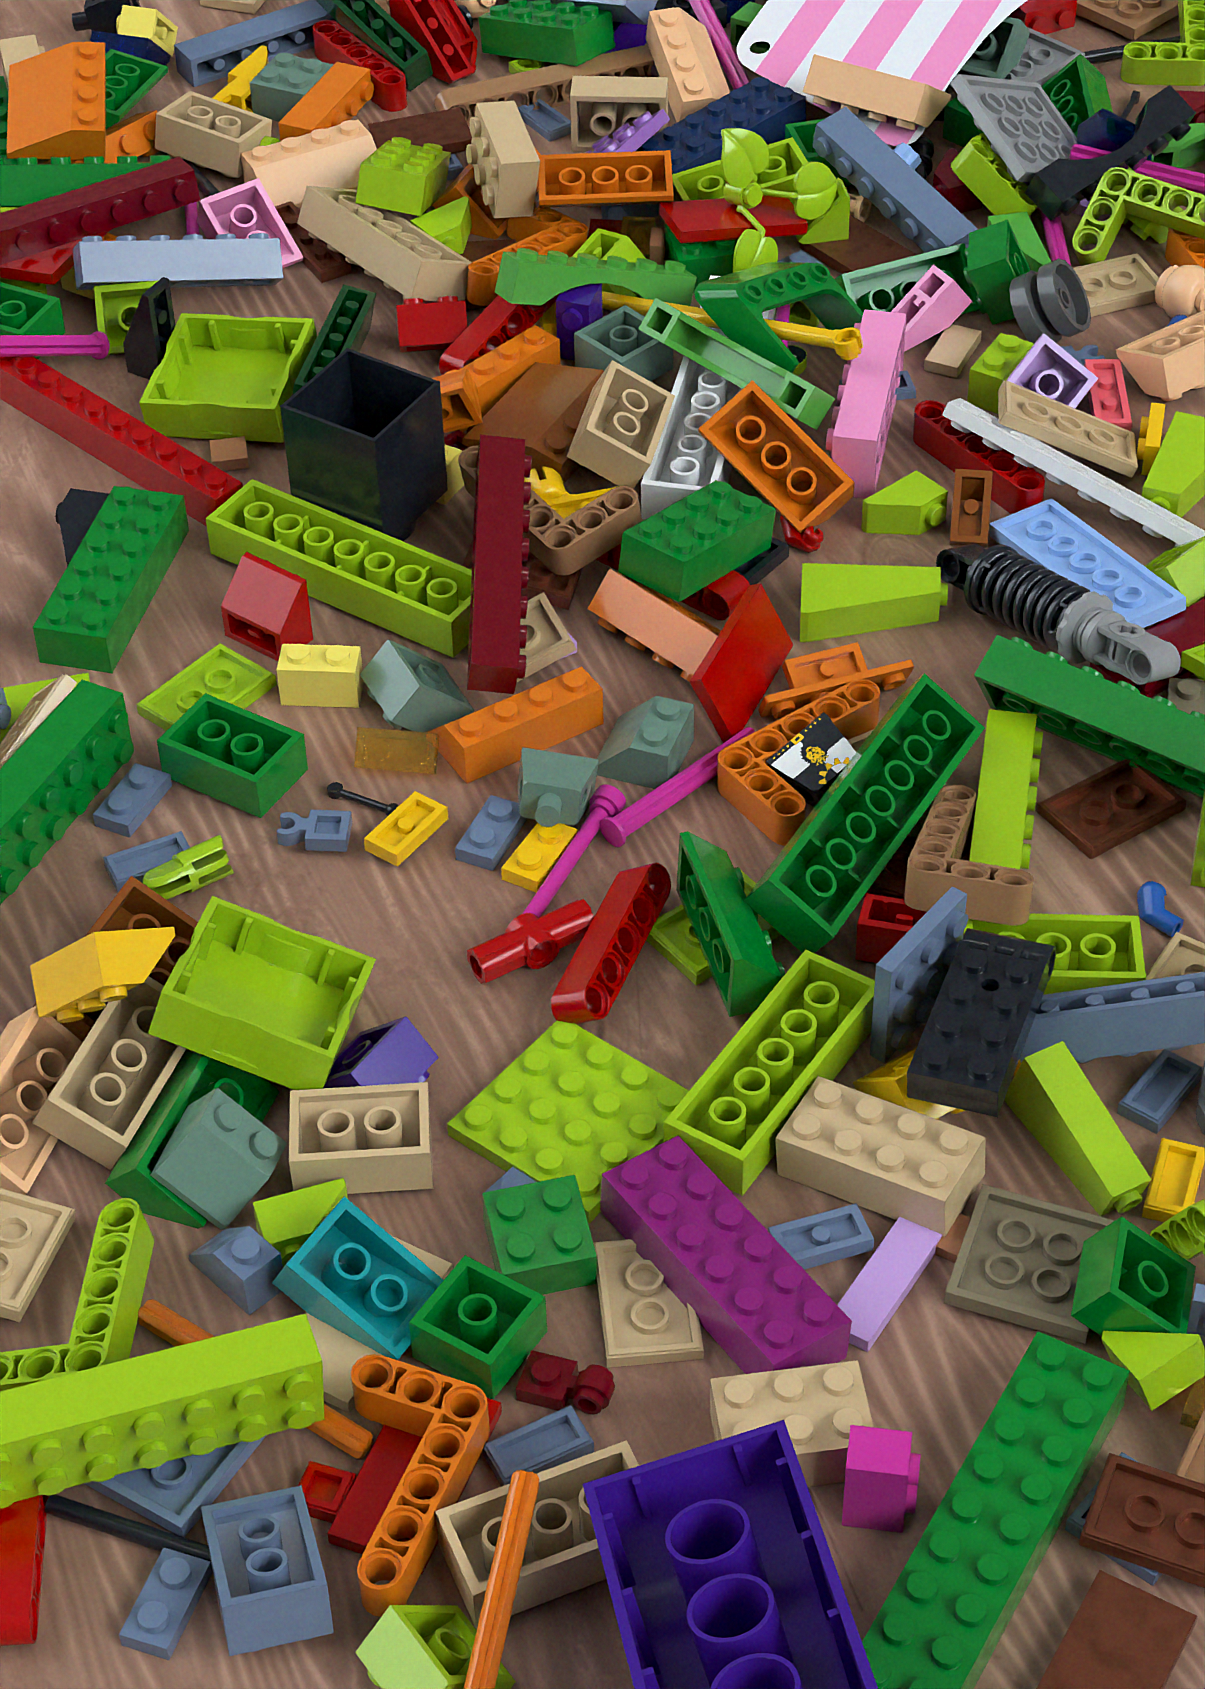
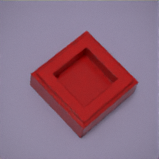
[298,1461,357,1523]

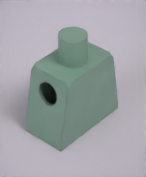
[517,747,599,827]

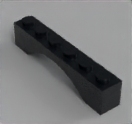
[1025,85,1196,221]

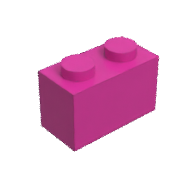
[842,1425,921,1533]

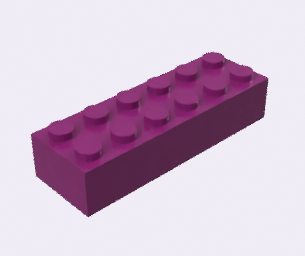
[600,1135,852,1374]

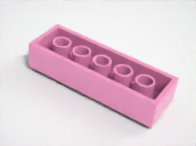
[826,309,906,499]

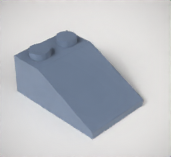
[201,1485,334,1656]

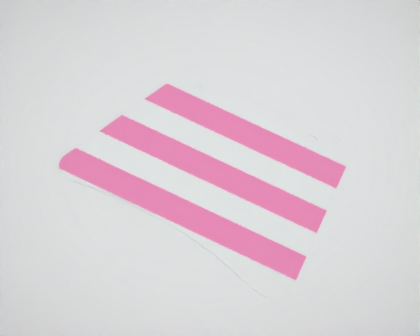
[737,0,1028,146]

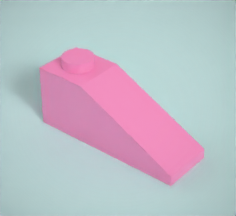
[891,265,972,352]

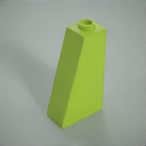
[1142,411,1205,518]
[800,563,948,642]
[1004,1041,1151,1216]

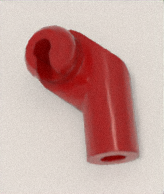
[780,515,824,553]

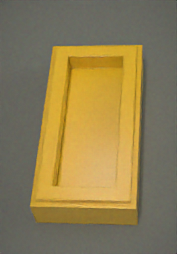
[1142,1138,1205,1222]

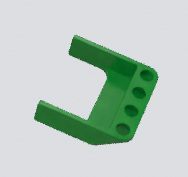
[694,262,863,373]

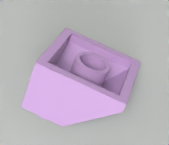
[1007,333,1098,408]

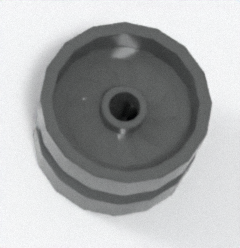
[1009,258,1091,344]

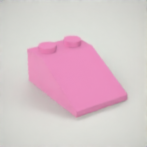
[197,178,304,268]

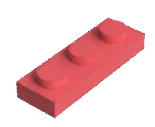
[1084,359,1132,431]

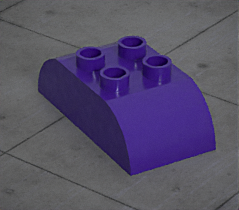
[583,1420,878,1689]

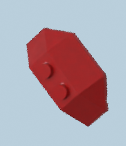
[389,0,478,84]

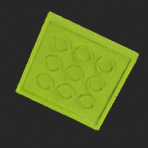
[447,1021,689,1224]

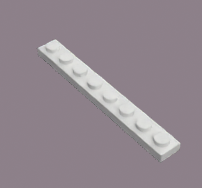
[942,398,1205,547]

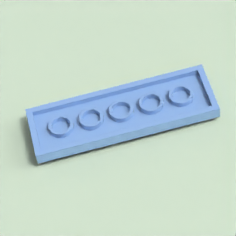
[989,498,1186,628]

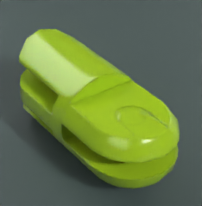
[142,835,234,900]

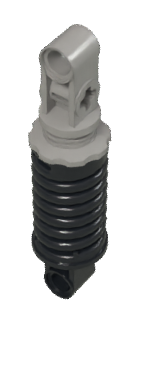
[936,543,1181,685]

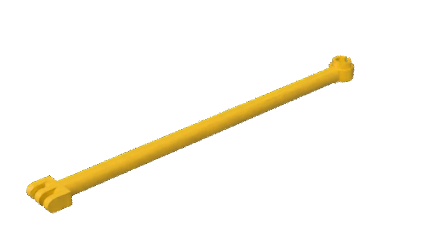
[602,291,864,360]

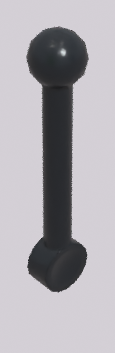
[1115,91,1140,131]
[327,782,399,816]

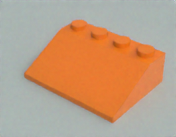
[7,41,106,160]

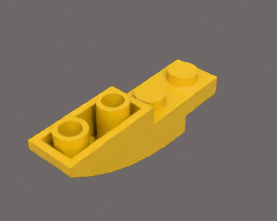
[212,45,269,113]

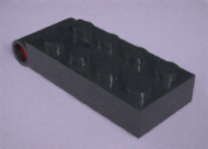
[907,928,1056,1118]

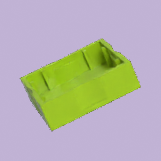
[139,313,317,443]
[148,896,376,1090]

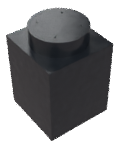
[280,348,448,541]

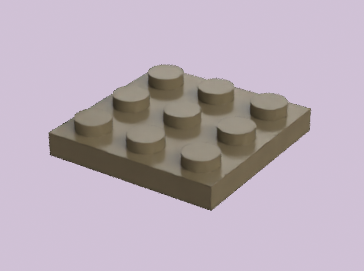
[944,1184,1115,1344]

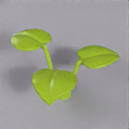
[721,128,837,273]

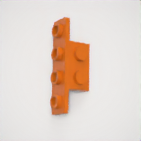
[758,642,914,718]

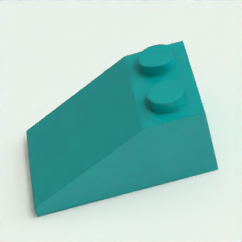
[272,1196,444,1360]

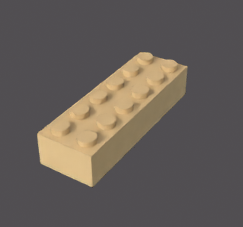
[297,186,472,303]

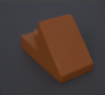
[950,469,993,547]

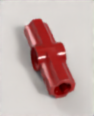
[467,899,594,984]

